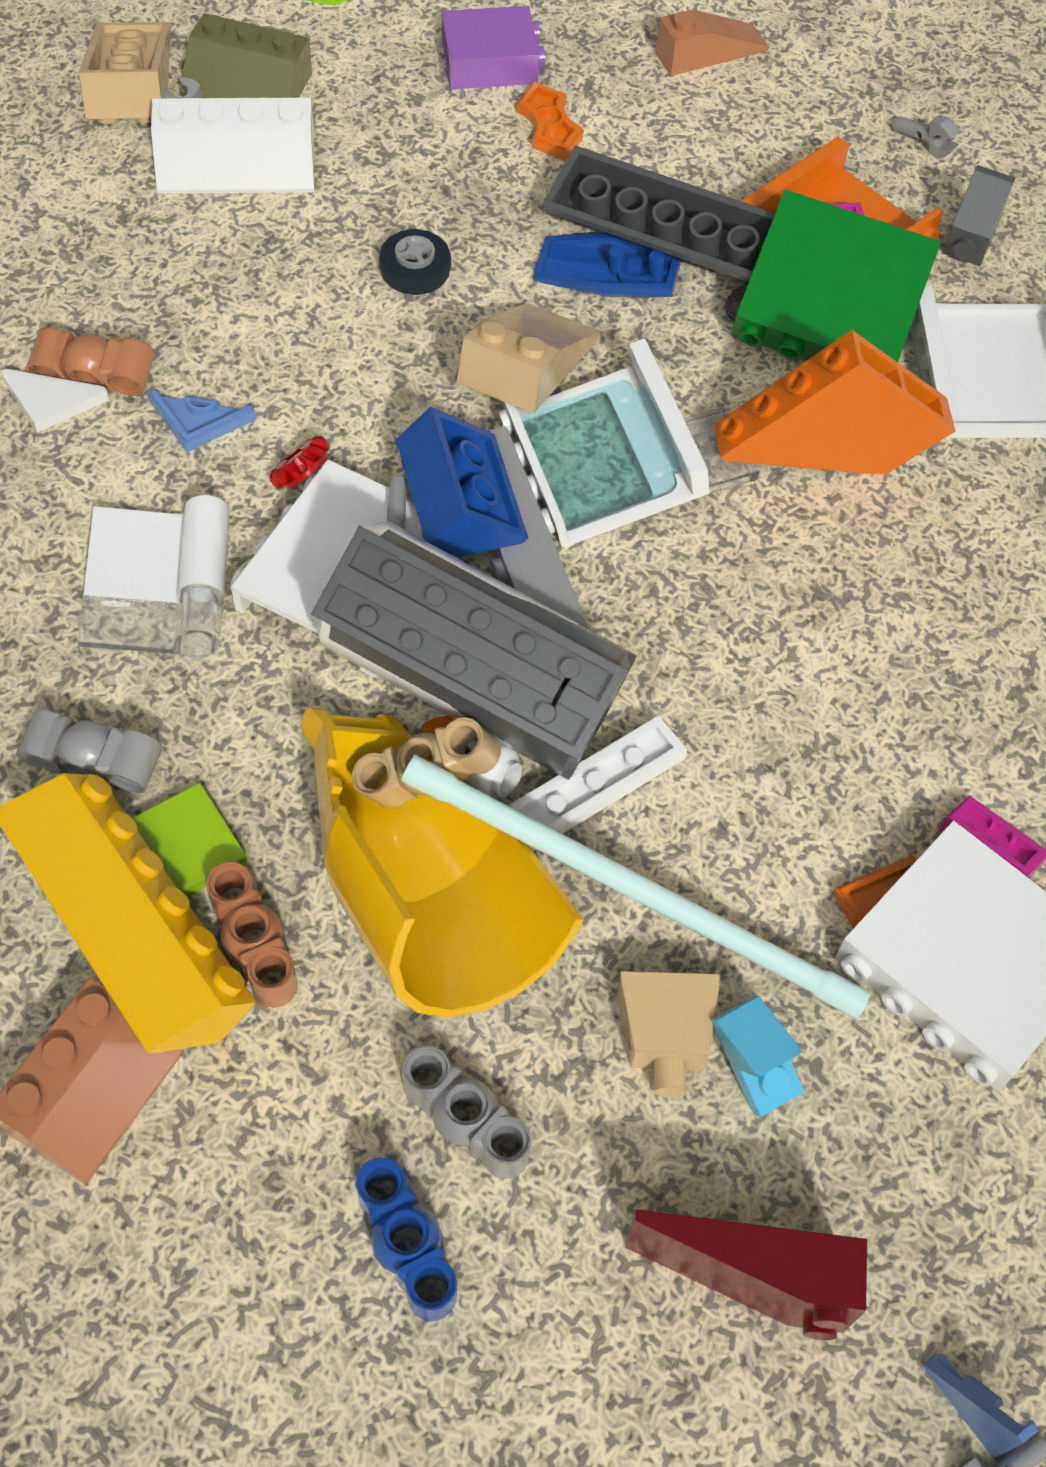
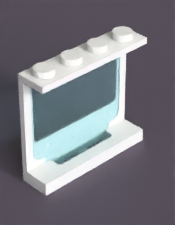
[498,338,710,547]

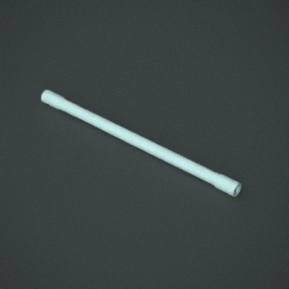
[401,754,870,1019]

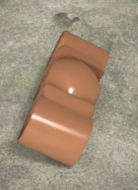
[26,328,155,396]
[206,862,298,1008]

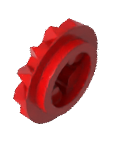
[269,436,331,489]

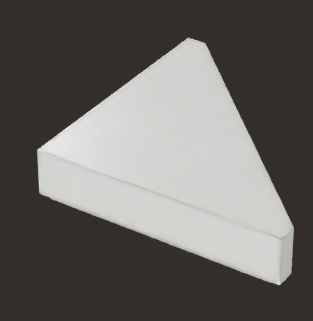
[0,369,109,433]

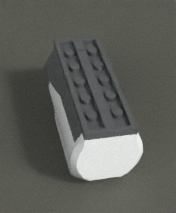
[311,521,637,780]

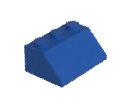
[396,406,528,557]

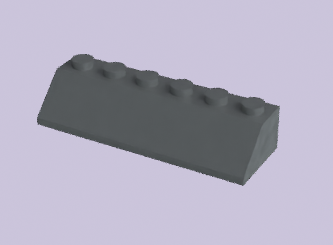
[542,145,775,282]

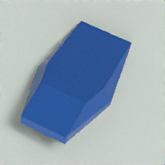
[533,233,681,298]

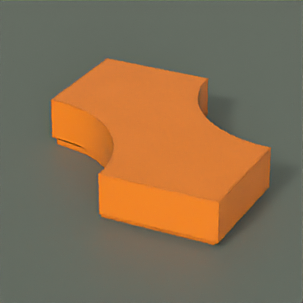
[516,82,584,161]

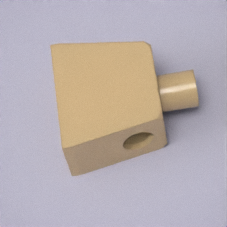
[617,971,720,1097]

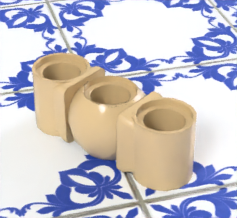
[352,717,501,809]

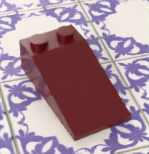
[625,1209,867,1340]

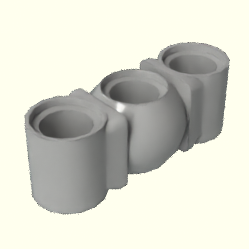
[16,709,163,793]
[402,1045,532,1179]

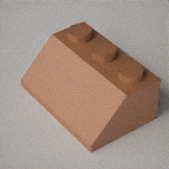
[0,978,184,1185]

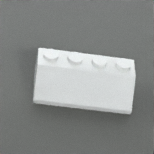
[151,98,314,194]

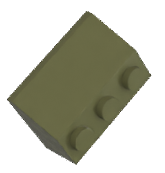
[180,13,312,98]

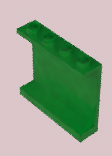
[731,189,941,362]

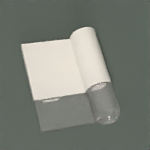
[78,495,230,659]

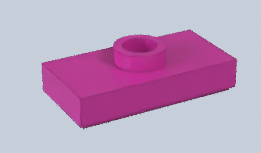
[939,795,1046,879]

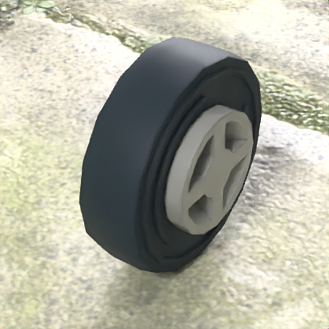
[379,229,451,295]

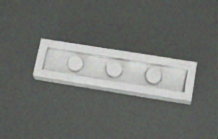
[508,715,687,852]

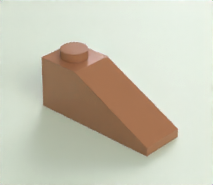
[655,9,769,76]

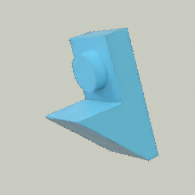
[711,995,804,1117]

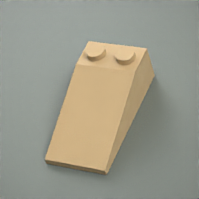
[79,22,171,124]
[456,303,601,413]

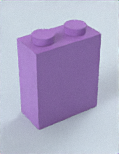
[442,6,545,90]

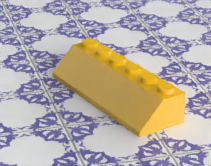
[0,773,256,1054]

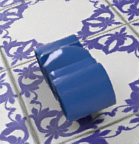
[356,1157,457,1321]

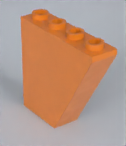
[715,330,956,474]

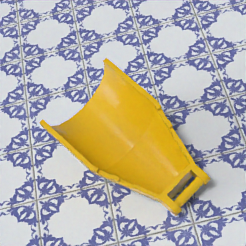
[302,708,584,1018]

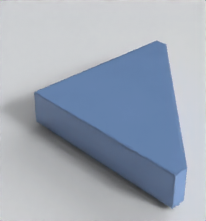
[147,389,256,452]
[923,1353,1038,1458]

